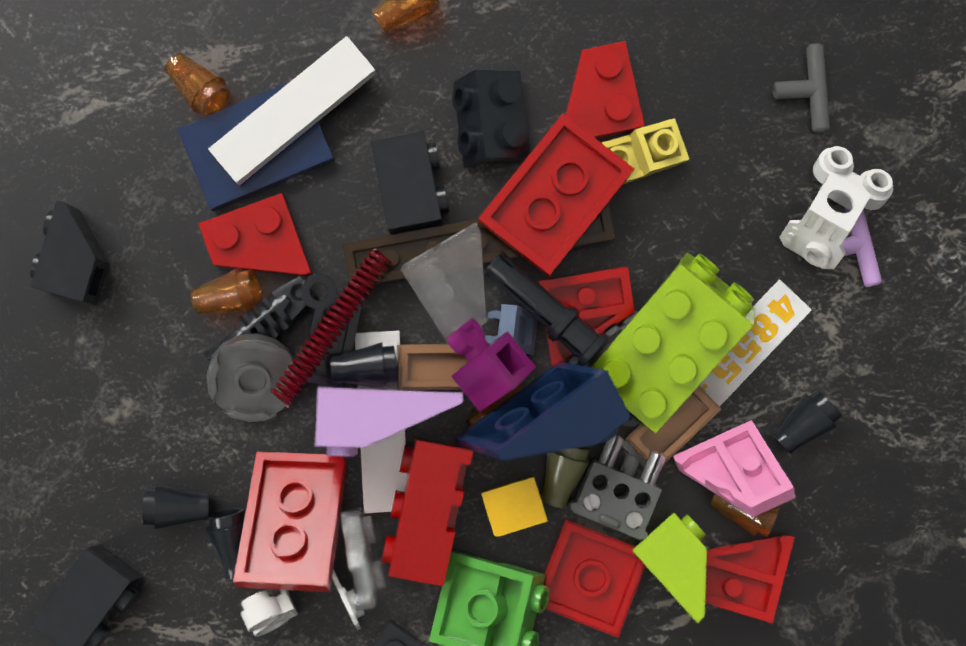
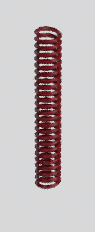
[270,248,392,408]

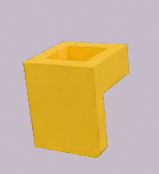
[481,475,548,537]

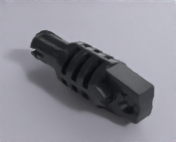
[204,276,319,360]

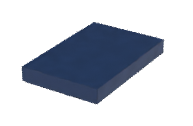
[177,81,335,212]

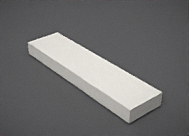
[208,36,377,186]
[355,331,407,513]

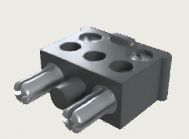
[569,435,666,540]

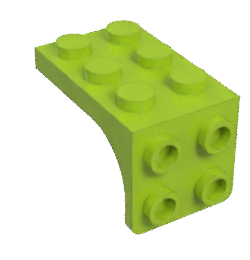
[591,253,755,433]

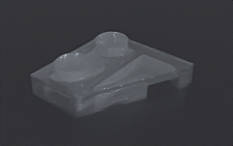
[401,222,487,344]
[340,507,386,612]

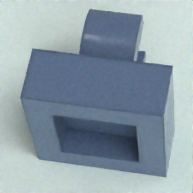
[485,304,538,355]

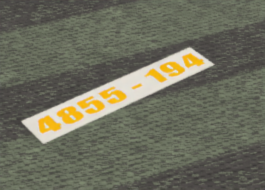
[622,279,812,473]

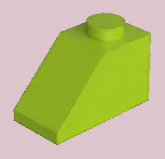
[632,513,707,623]

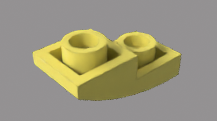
[602,118,690,184]

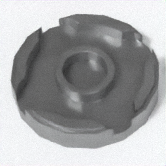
[206,333,297,422]

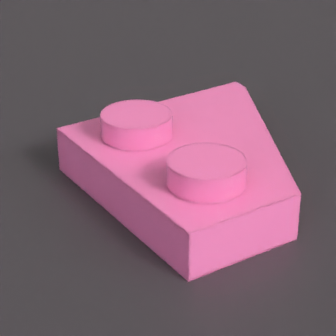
[673,420,796,517]

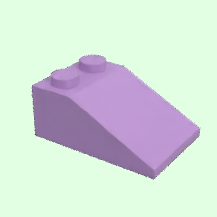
[315,388,463,456]

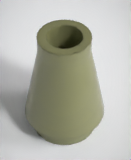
[541,446,591,509]

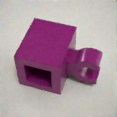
[446,318,536,412]

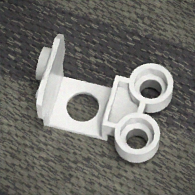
[779,146,893,269]
[241,569,365,637]

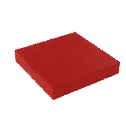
[543,518,646,638]

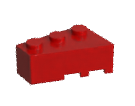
[381,437,473,586]

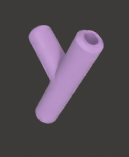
[842,207,882,287]

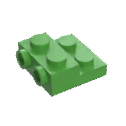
[429,551,550,646]

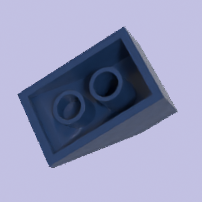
[455,361,631,461]

